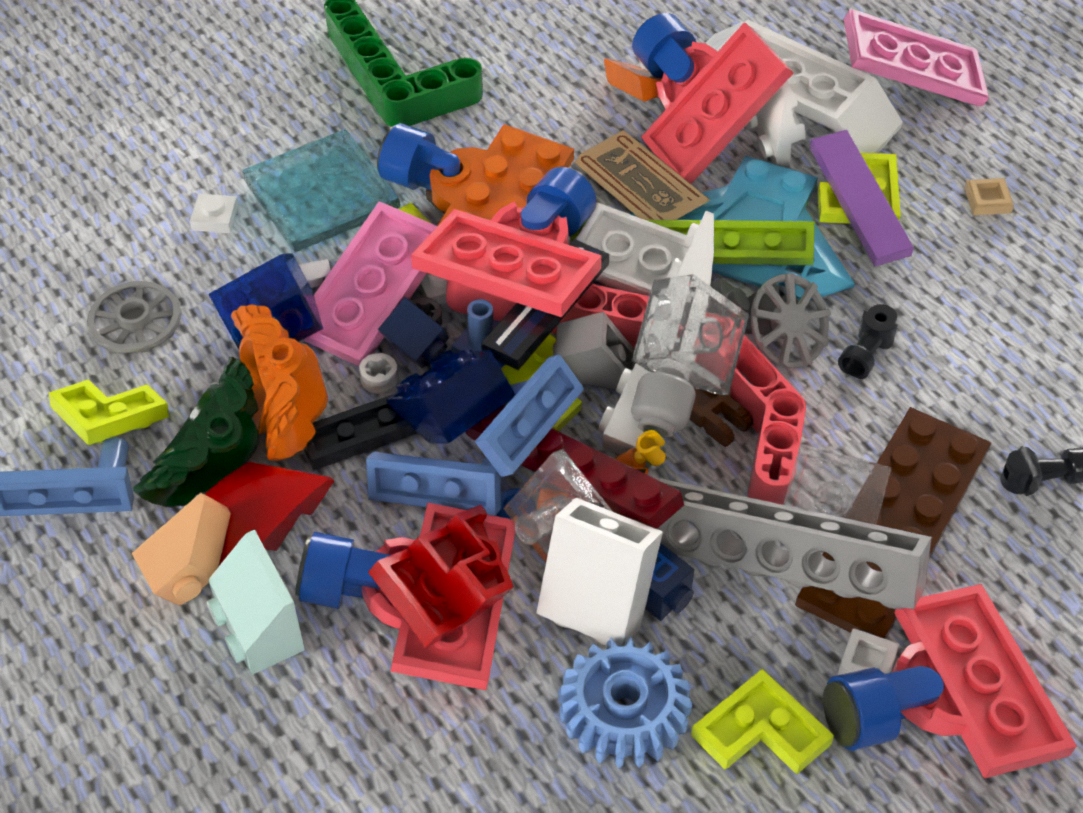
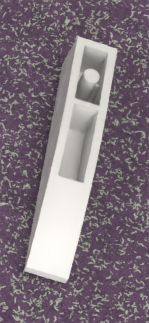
[598,211,714,467]

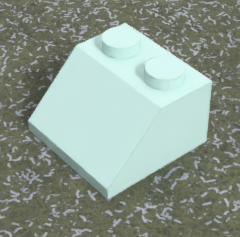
[206,530,305,675]

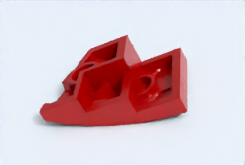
[204,462,334,567]
[368,505,514,648]

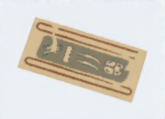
[575,130,710,220]

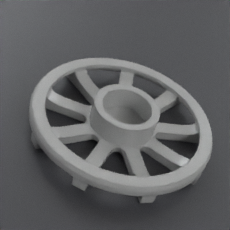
[750,273,831,368]
[87,281,182,353]

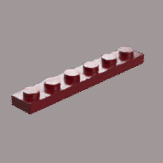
[463,400,684,529]

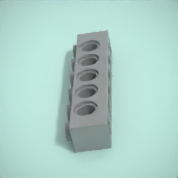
[657,478,932,610]

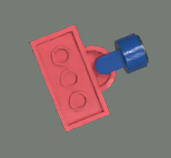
[632,13,794,184]
[411,167,601,317]
[295,502,517,690]
[823,584,1077,779]

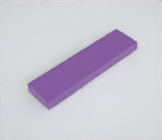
[810,129,914,267]

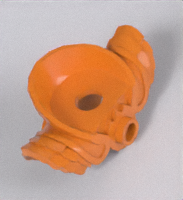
[231,304,328,462]

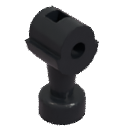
[838,304,898,379]
[1000,446,1083,496]

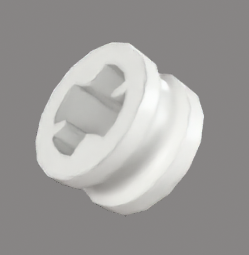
[359,353,398,394]

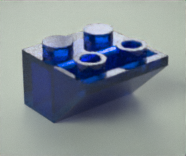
[208,253,324,350]
[386,348,516,443]

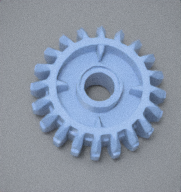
[558,636,692,769]

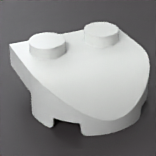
[746,81,806,167]

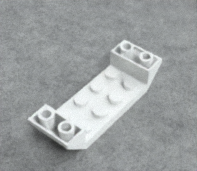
[705,20,903,153]

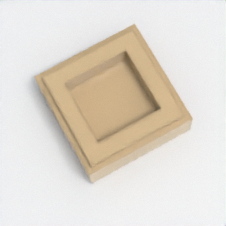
[964,178,1014,215]

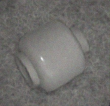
[631,367,696,438]

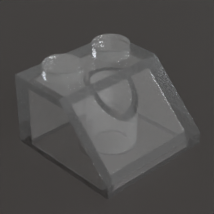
[632,274,749,395]

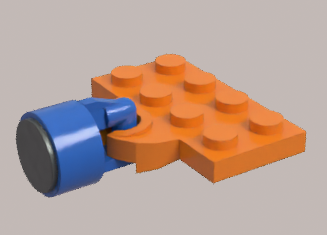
[377,123,574,226]

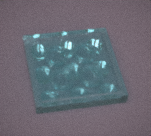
[242,129,400,253]

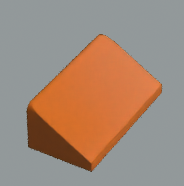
[604,58,662,102]

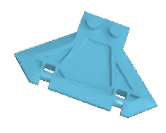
[630,156,855,300]

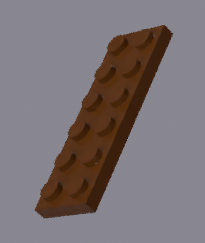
[795,407,992,639]

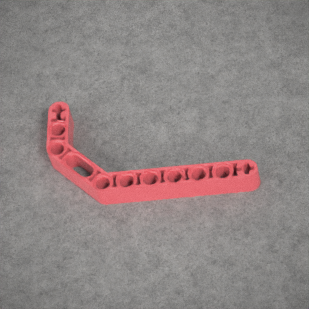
[446,280,806,505]

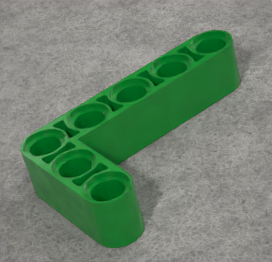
[324,0,483,127]

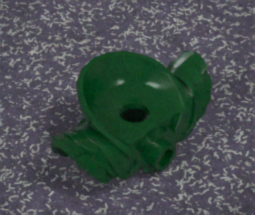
[133,357,259,508]

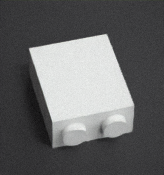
[536,498,663,647]

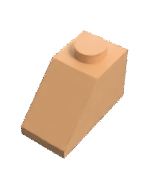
[131,493,231,606]

